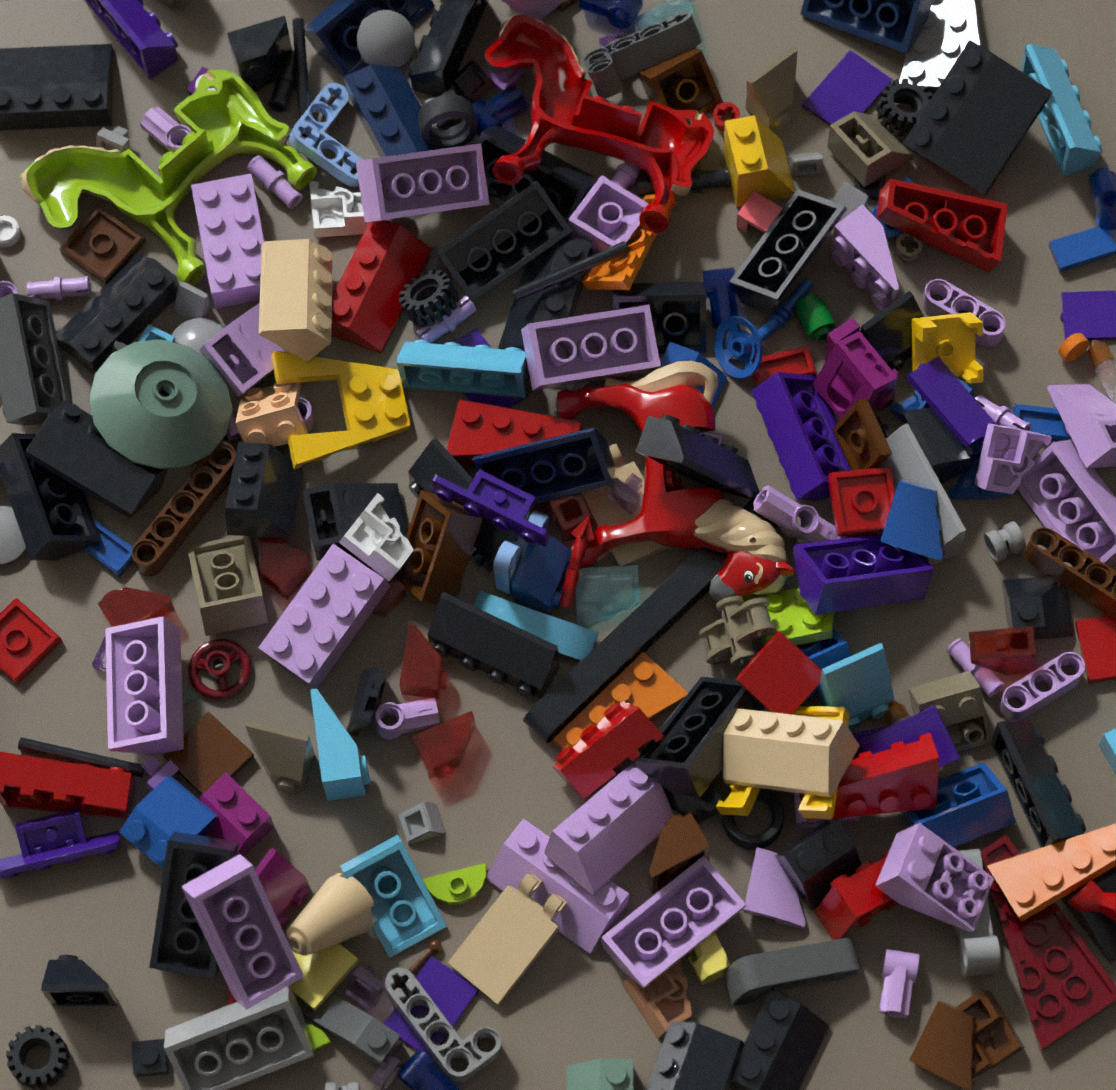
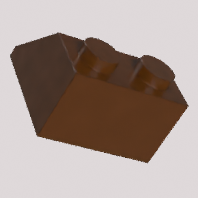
[638,47,723,123]
[649,813,710,894]

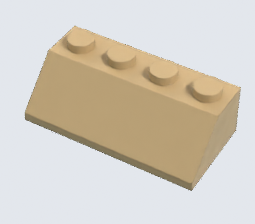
[258,239,333,362]
[723,709,860,797]

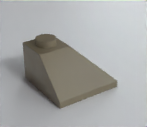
[746,46,798,131]
[245,720,315,792]

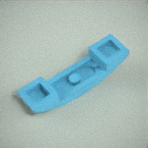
[474,590,599,660]

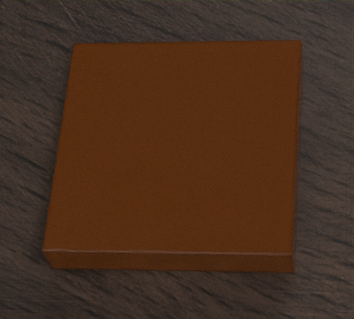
[59,205,146,285]
[833,398,892,471]
[163,711,254,795]

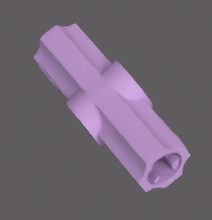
[753,485,845,543]

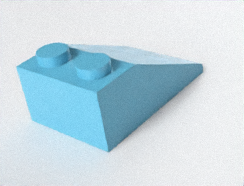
[817,643,894,731]
[310,689,371,801]
[340,835,447,958]

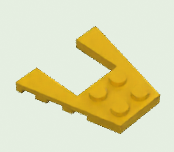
[271,351,411,469]
[716,706,850,819]

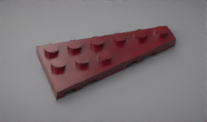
[980,835,1116,1052]

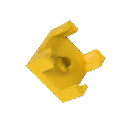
[911,312,983,384]

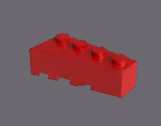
[876,178,1008,273]
[447,399,582,469]
[799,733,939,822]
[0,752,136,819]

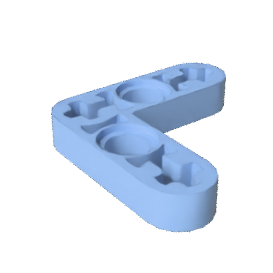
[289,83,363,187]
[493,509,550,595]

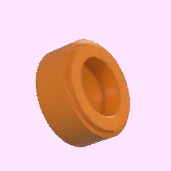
[1058,333,1090,363]

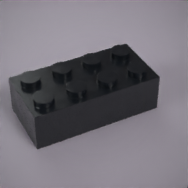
[149,831,239,979]

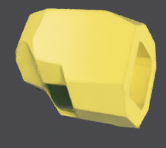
[688,932,730,985]

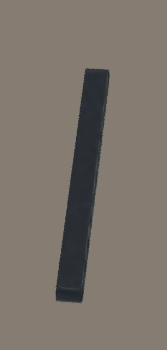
[523,490,778,744]

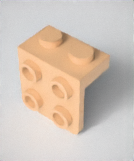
[235,383,308,447]

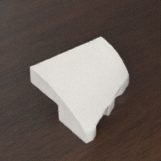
[309,181,369,238]
[339,493,414,582]

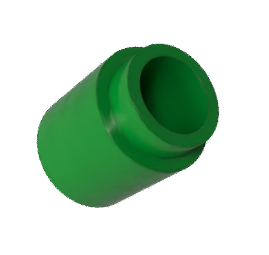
[795,294,836,342]

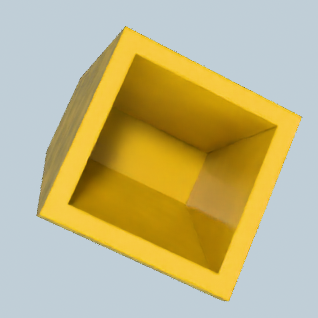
[723,115,795,208]

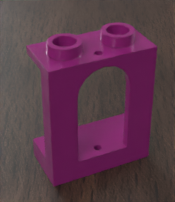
[813,331,898,420]

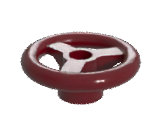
[188,639,252,700]

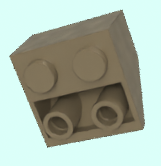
[827,111,913,187]
[908,671,991,752]

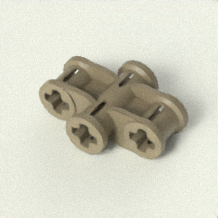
[699,596,777,666]

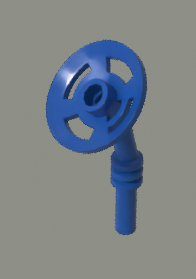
[714,278,814,378]

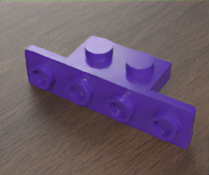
[432,469,549,547]
[0,809,120,879]

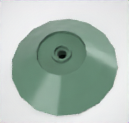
[89,340,233,469]

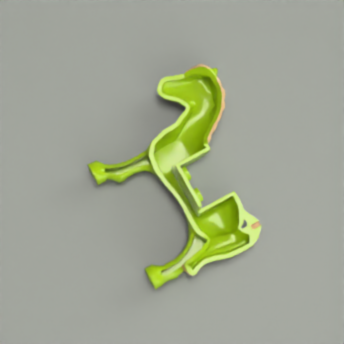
[20,70,317,286]

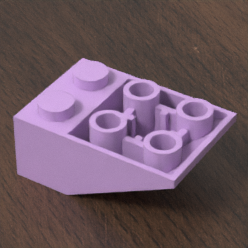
[831,204,899,311]
[200,303,291,399]
[1047,384,1116,468]
[875,823,994,932]

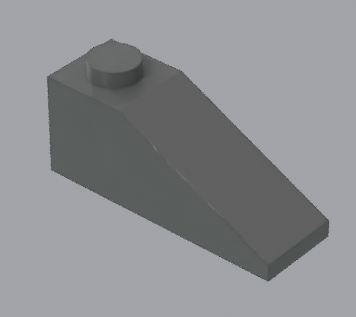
[303,993,403,1071]

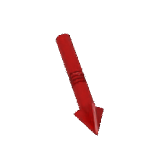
[558,516,595,609]

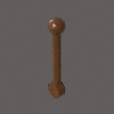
[394,940,442,991]

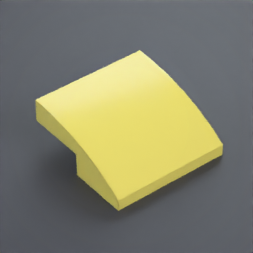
[290,943,359,1011]

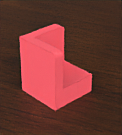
[736,191,783,233]

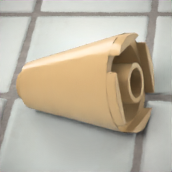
[286,873,377,956]

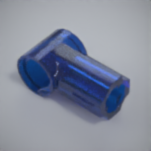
[579,0,643,29]
[472,85,528,137]
[1088,167,1116,230]
[703,267,739,328]
[396,1049,460,1090]

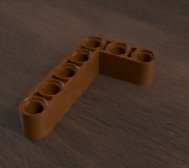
[131,440,236,576]
[1024,527,1116,620]

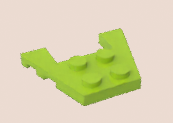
[744,588,835,646]

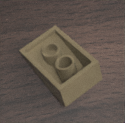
[187,536,268,636]

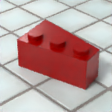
[552,701,664,799]
[814,850,899,940]

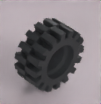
[876,78,933,136]
[399,270,460,327]
[6,1025,70,1090]

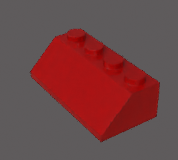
[331,220,433,354]

